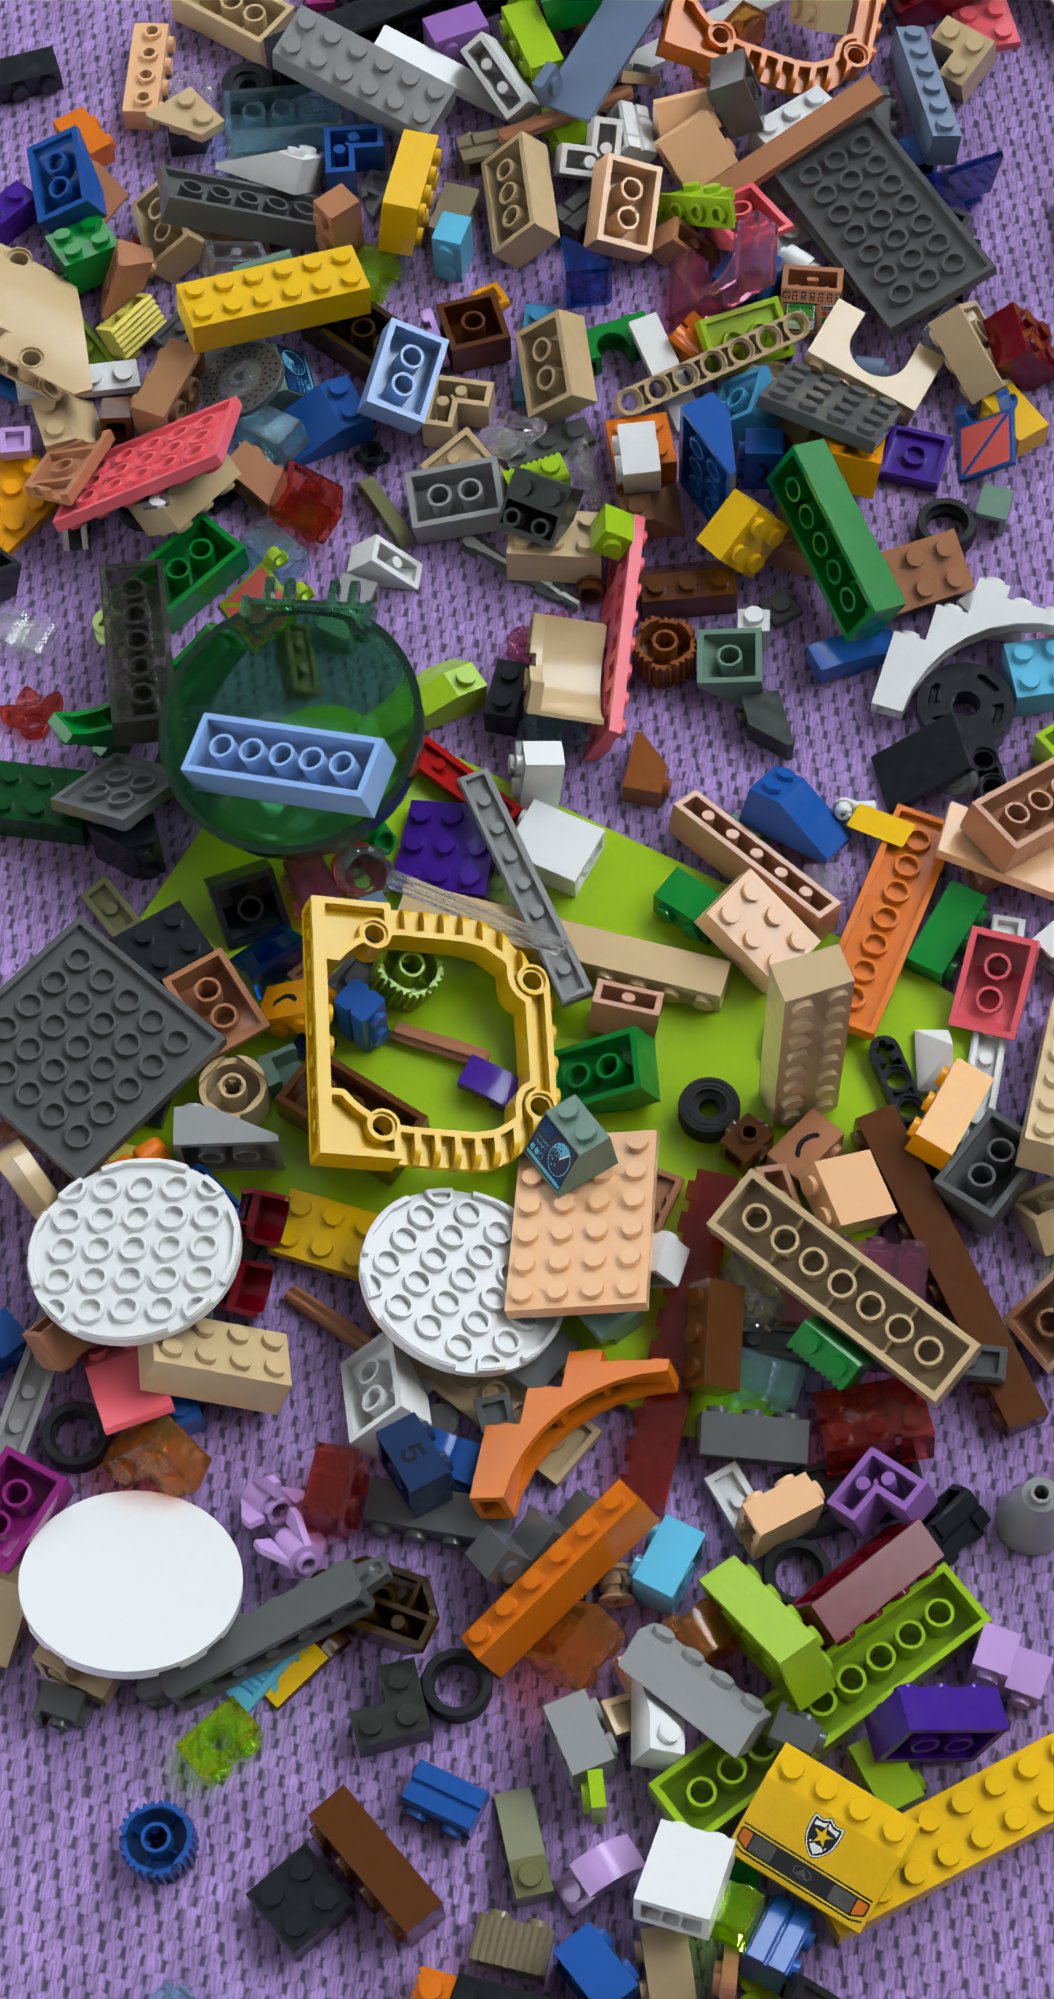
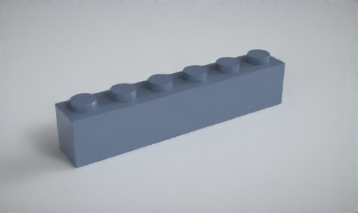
[889,25,962,165]

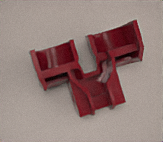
[216,1187,291,1318]

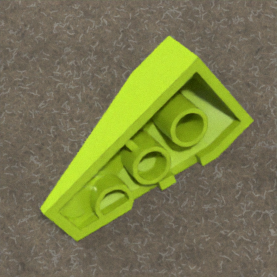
[356,658,488,746]

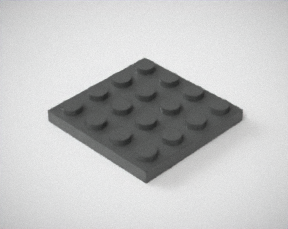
[755,362,904,454]

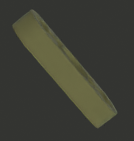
[356,475,414,550]

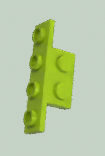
[656,181,738,229]

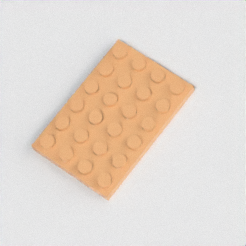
[504,1129,659,1319]

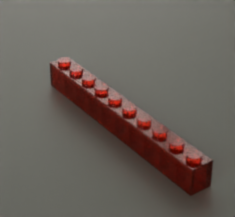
[619,1169,739,1518]

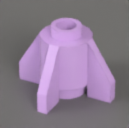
[241,1475,311,1539]
[253,1507,326,1579]

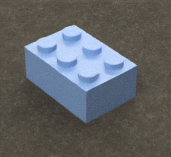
[357,317,449,435]

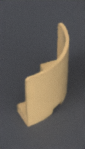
[523,612,607,725]

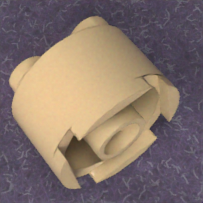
[198,1055,271,1126]

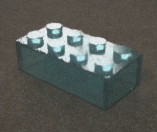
[223,84,344,160]

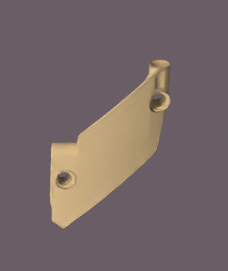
[0,243,92,401]

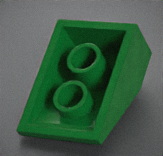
[554,1025,661,1114]

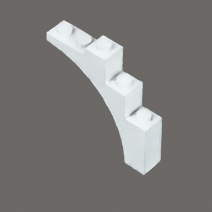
[871,577,1054,720]

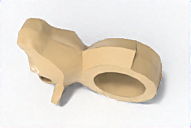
[0,1138,59,1222]

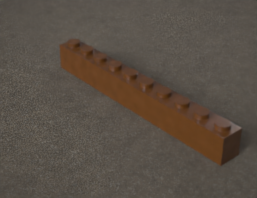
[850,1104,1049,1438]

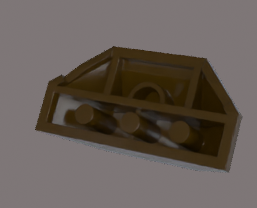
[311,1556,440,1655]

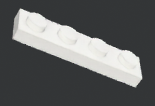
[15,359,141,406]

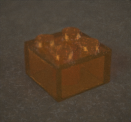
[523,1601,627,1691]

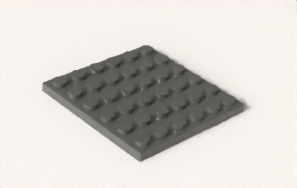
[0,915,227,1181]

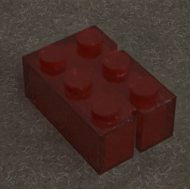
[812,1378,935,1476]

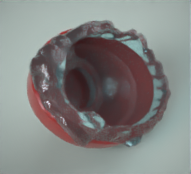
[331,841,394,900]

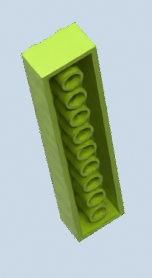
[648,1562,992,1834]

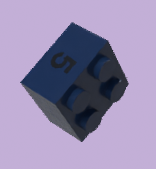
[375,1412,455,1520]

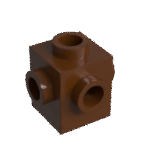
[719,1113,774,1176]

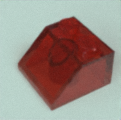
[268,458,343,545]

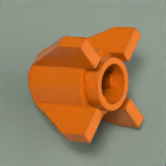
[668,310,706,363]

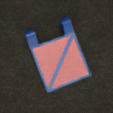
[954,388,1018,482]

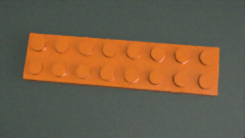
[839,804,946,1041]

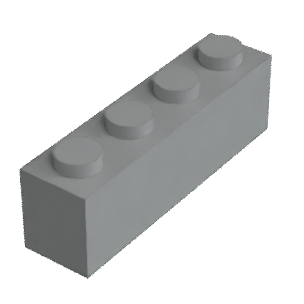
[617,1623,773,1759]

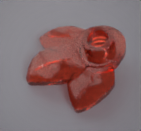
[0,686,64,740]

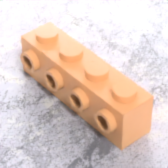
[122,23,176,130]

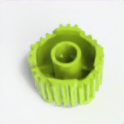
[370,950,444,1011]

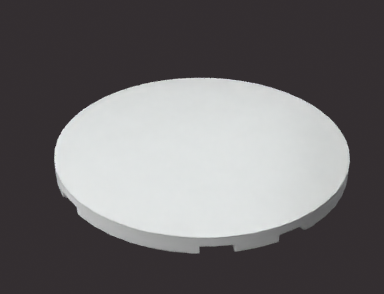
[27,1158,243,1346]
[358,1188,564,1377]
[18,1490,243,1680]

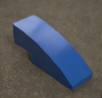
[806,629,893,685]

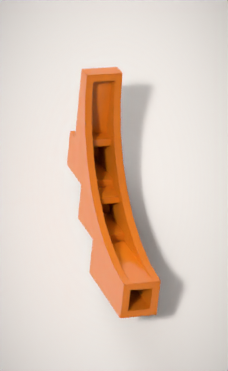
[469,1349,680,1519]

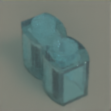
[732,1346,809,1412]

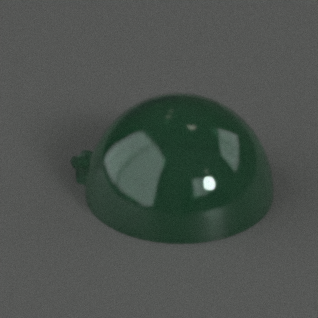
[159,577,425,860]

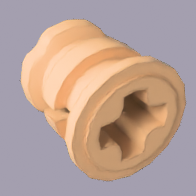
[598,1562,635,1608]

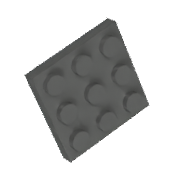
[50,752,191,831]

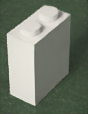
[517,799,605,898]
[633,1819,736,1941]

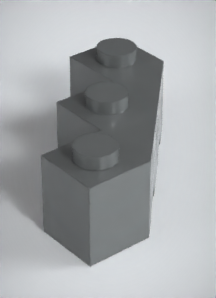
[465,1489,598,1589]

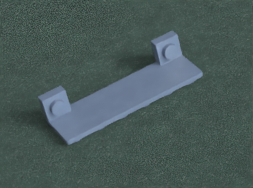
[532,0,667,123]

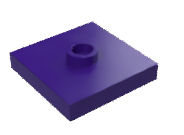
[878,425,953,493]

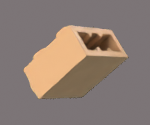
[652,110,738,189]
[797,1149,897,1236]
[734,1472,825,1561]

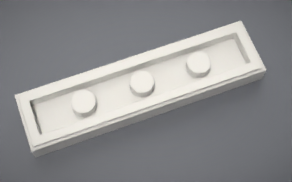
[627,312,696,434]

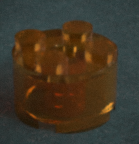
[661,1598,740,1669]

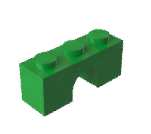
[586,310,646,376]

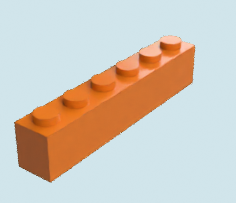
[460,1479,660,1678]

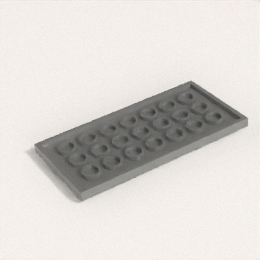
[772,110,997,335]

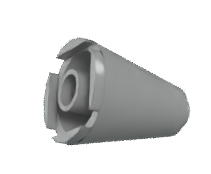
[995,1477,1054,1555]

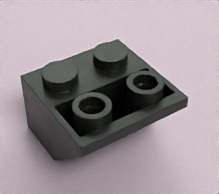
[495,467,584,549]

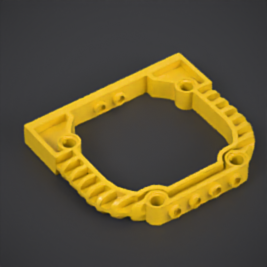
[302,895,561,1173]

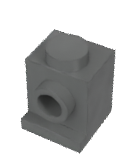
[31,1680,94,1732]
[767,1701,828,1757]

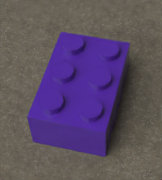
[864,1683,1009,1763]

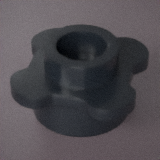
[354,441,391,473]

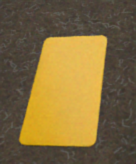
[847,804,915,847]

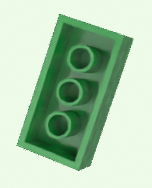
[110,513,249,646]

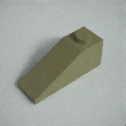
[494,1787,555,1908]

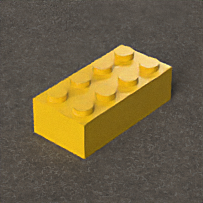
[377,129,443,257]

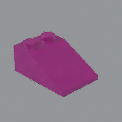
[0,1445,75,1575]

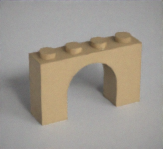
[802,298,945,425]

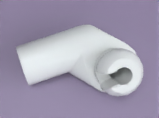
[832,797,876,820]

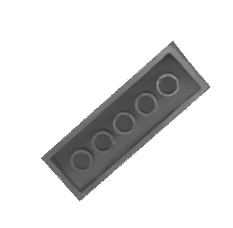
[155,164,320,252]

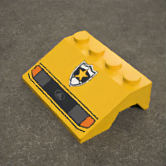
[731,1742,921,1935]

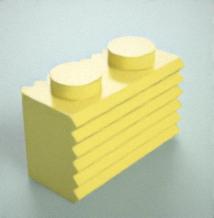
[96,293,167,360]

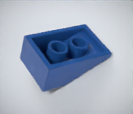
[26,125,107,234]
[265,374,374,471]
[738,765,852,865]

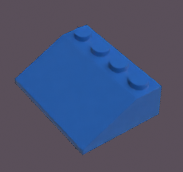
[678,391,736,522]

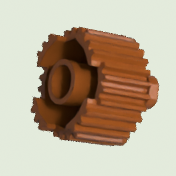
[633,615,697,690]

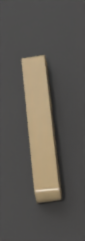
[612,311,811,418]

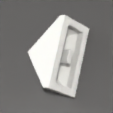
[914,1030,953,1094]

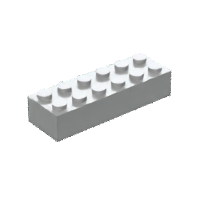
[272,5,456,137]

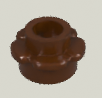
[576,575,607,604]

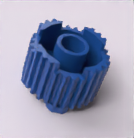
[119,1800,199,1886]

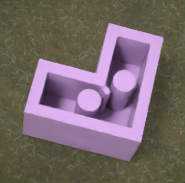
[965,1622,1054,1710]

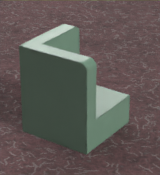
[975,483,1015,536]
[256,1043,301,1101]

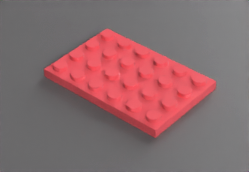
[52,395,243,532]

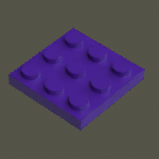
[390,800,496,901]

